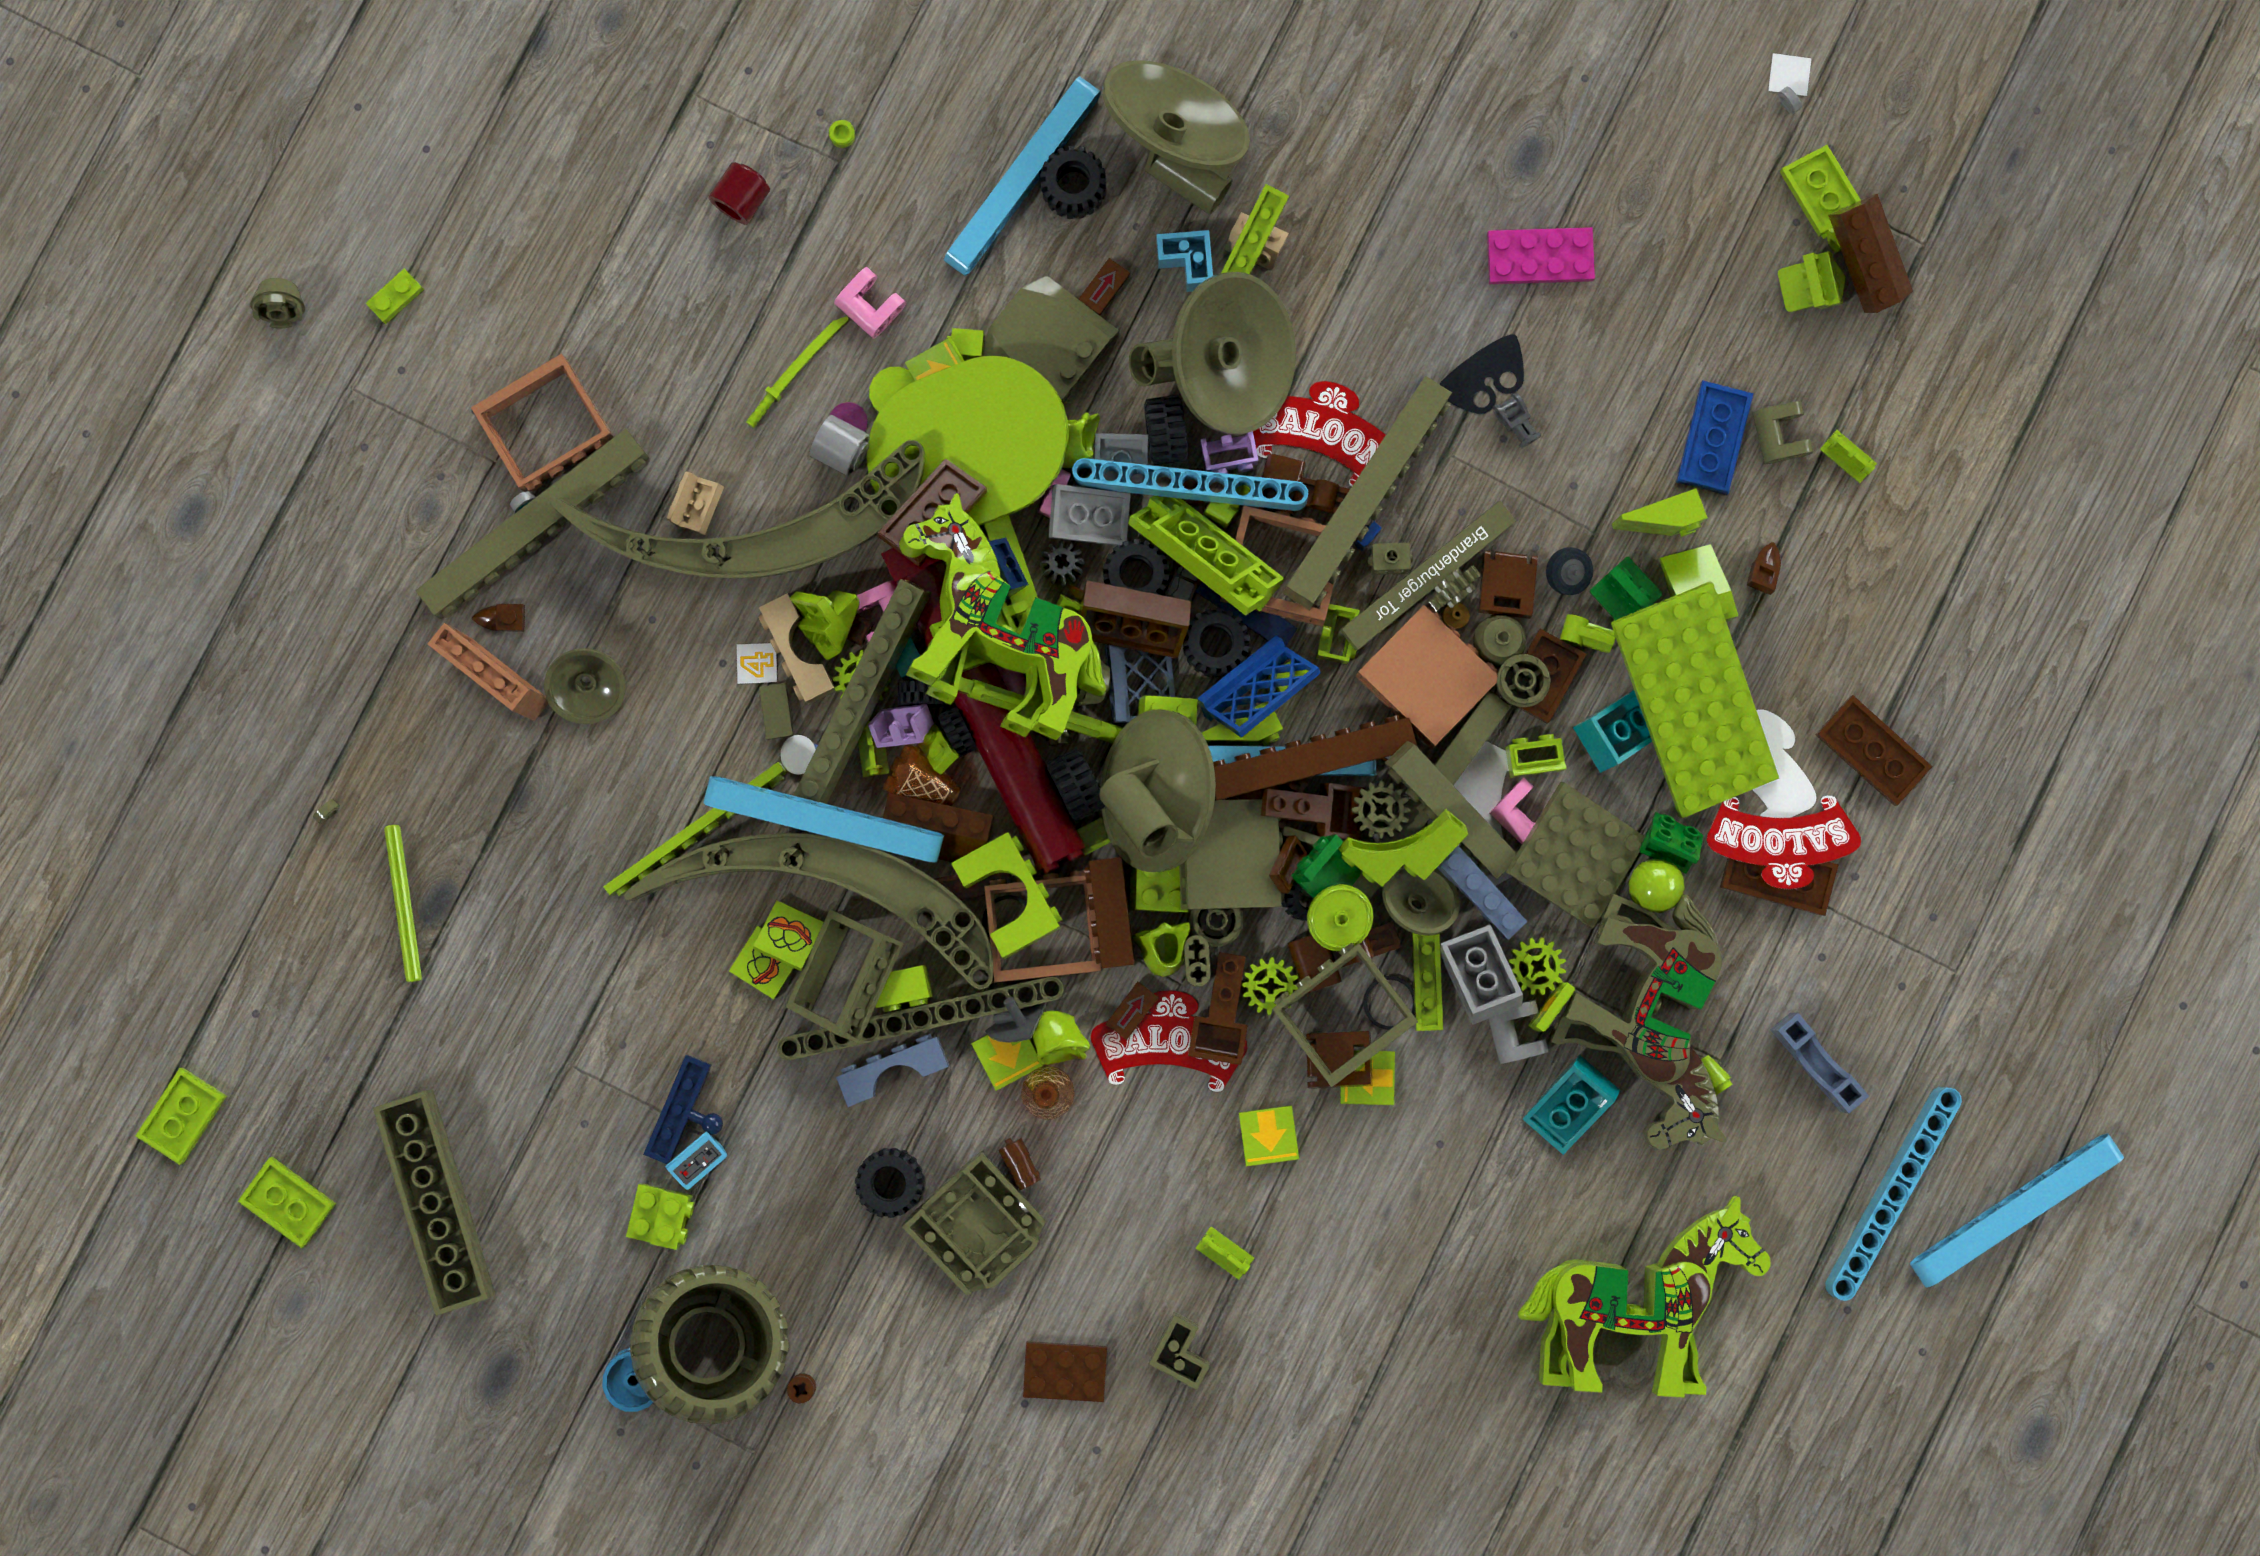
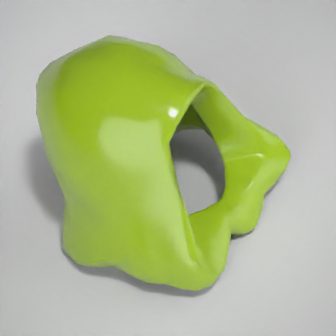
[1062,412,1100,469]
[1132,922,1190,977]
[1033,1010,1090,1065]

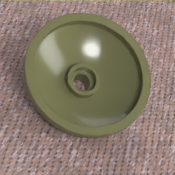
[544,648,626,724]
[1382,864,1460,936]

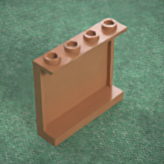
[1355,605,1498,750]

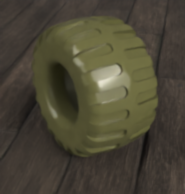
[630,1265,789,1425]

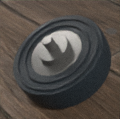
[1546,547,1593,595]

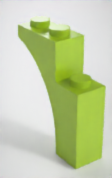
[1341,809,1468,887]

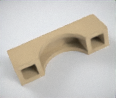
[758,593,835,705]

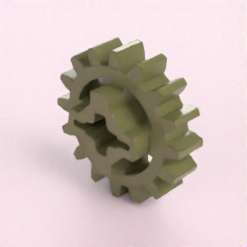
[1429,565,1481,612]
[1352,781,1410,840]

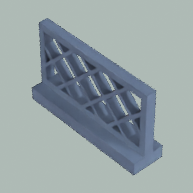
[1104,644,1175,725]

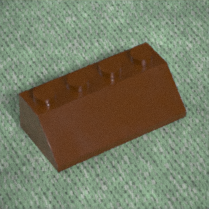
[1828,194,1913,313]
[1078,581,1191,658]
[883,793,994,862]
[1085,857,1135,969]

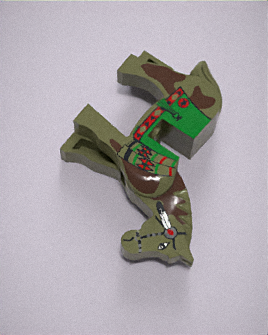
[1548,894,1727,1149]

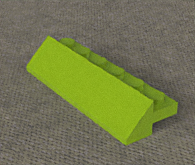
[1128,496,1285,615]

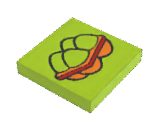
[753,900,824,971]
[729,926,794,999]

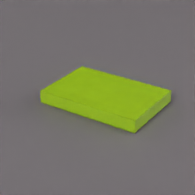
[135,1068,227,1165]
[237,1157,337,1248]

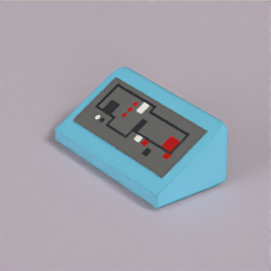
[665,1131,727,1190]

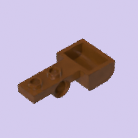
[1262,454,1350,517]
[1261,783,1365,841]
[1287,922,1401,993]
[1188,952,1248,1065]

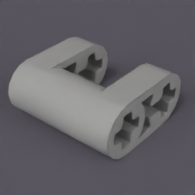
[1488,1000,1549,1064]

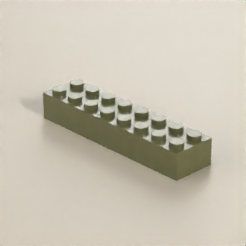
[373,1090,496,1316]

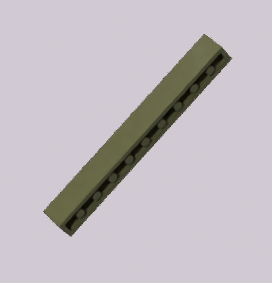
[1283,376,1452,611]
[415,428,649,619]
[793,579,932,804]

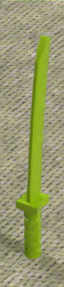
[746,317,849,428]

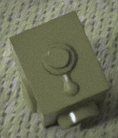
[1367,543,1413,575]

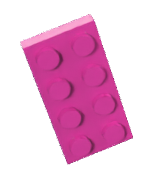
[1487,227,1595,285]

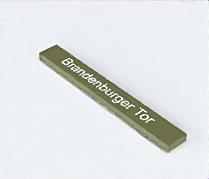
[1340,501,1516,651]

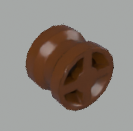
[787,1373,816,1404]

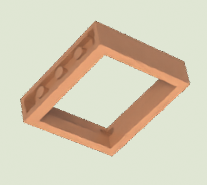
[471,353,614,492]
[1220,505,1338,627]
[428,623,549,721]
[984,871,1101,983]

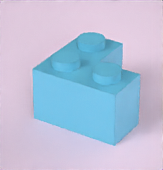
[1156,230,1213,292]

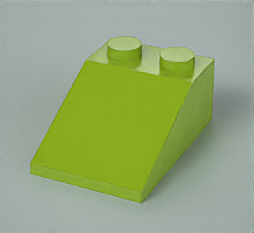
[1612,488,1708,537]
[1659,544,1738,622]
[1202,701,1283,746]

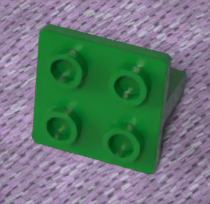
[1589,556,1663,620]
[1639,812,1703,874]

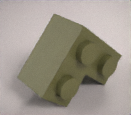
[1149,1312,1210,1390]

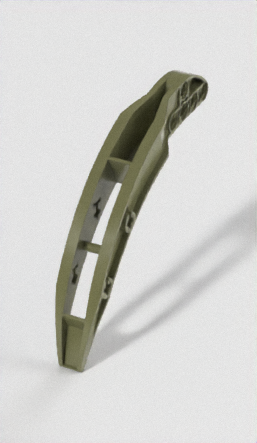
[550,440,925,578]
[624,833,994,989]

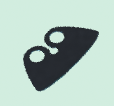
[1440,334,1524,414]

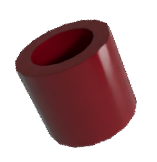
[708,162,770,225]

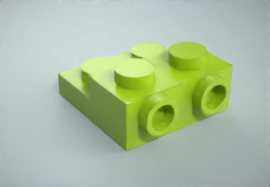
[626,1183,694,1250]

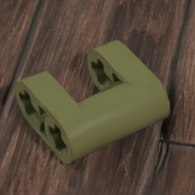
[1752,401,1813,464]
[1184,935,1211,987]

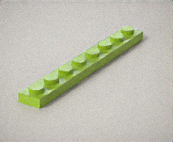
[603,762,788,897]

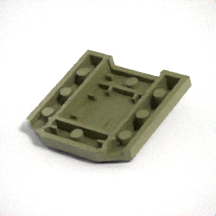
[983,276,1119,404]
[902,1151,1046,1295]

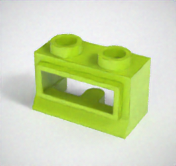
[1316,604,1360,664]
[1505,734,1567,778]

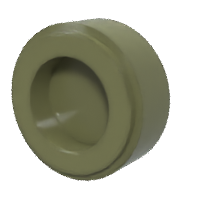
[313,799,340,824]

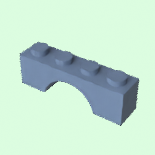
[1437,846,1528,940]
[1770,1013,1869,1114]
[836,1034,950,1107]

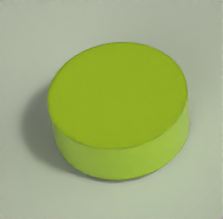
[829,120,856,148]

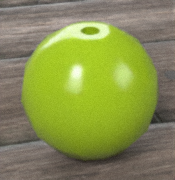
[1629,859,1685,913]

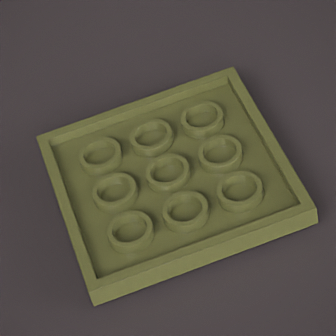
[1505,782,1645,929]

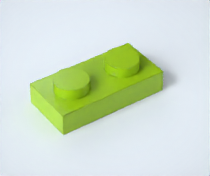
[366,268,424,324]
[918,722,959,775]

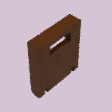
[1478,550,1538,619]
[1306,1031,1373,1089]

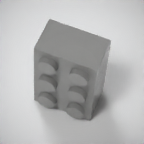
[1440,925,1523,1025]

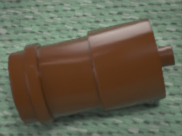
[998,1138,1041,1190]

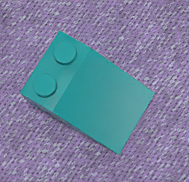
[1573,690,1652,773]
[1523,1054,1620,1155]

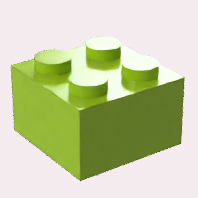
[876,965,933,1012]

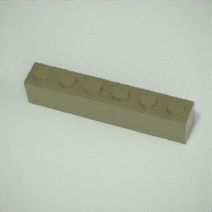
[1384,741,1517,879]

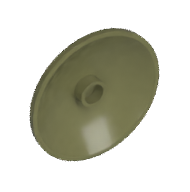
[1102,60,1250,215]
[1129,272,1296,434]
[1100,709,1216,872]

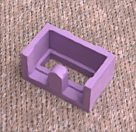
[1200,431,1258,474]
[868,704,934,748]

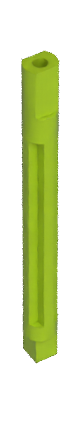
[958,677,1123,744]

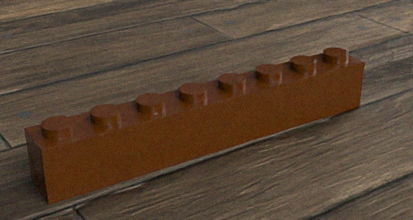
[1213,715,1417,802]

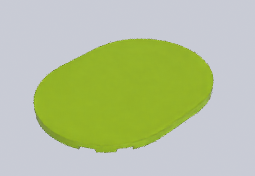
[867,356,1069,526]

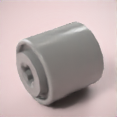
[810,415,870,476]

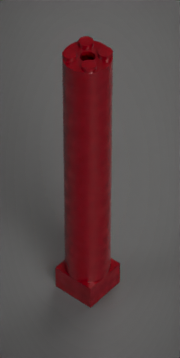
[881,548,1086,874]

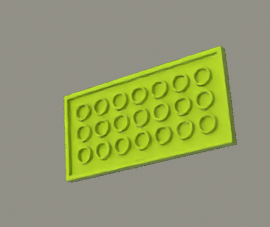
[1611,581,1779,818]

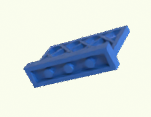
[1197,635,1321,738]

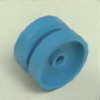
[602,1347,653,1412]

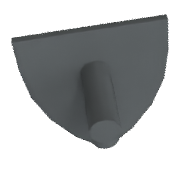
[985,997,1046,1043]

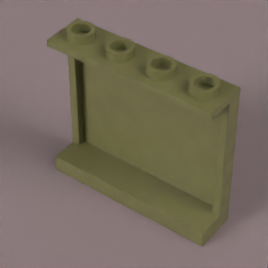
[1179,799,1285,910]

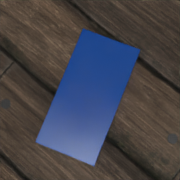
[1676,380,1754,495]

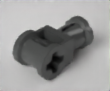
[1493,392,1541,449]

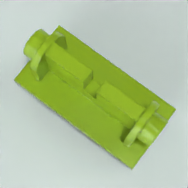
[1819,430,1877,483]
[858,721,890,777]
[1196,1226,1254,1280]

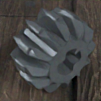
[1040,541,1085,586]

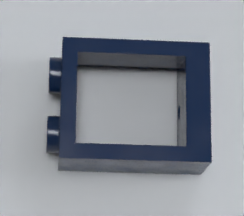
[988,537,1029,600]

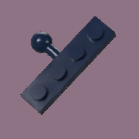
[643,1054,723,1164]

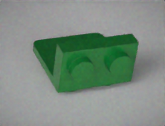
[1291,834,1361,899]

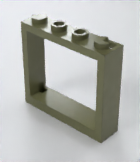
[786,909,904,1043]
[1273,942,1418,1087]

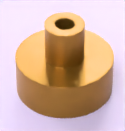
[1442,603,1470,630]

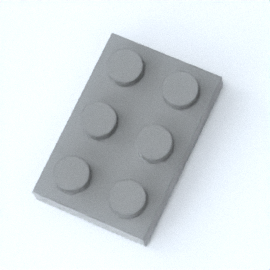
[1049,484,1130,546]

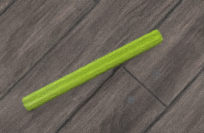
[384,825,422,982]

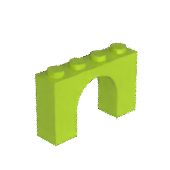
[951,832,1062,959]

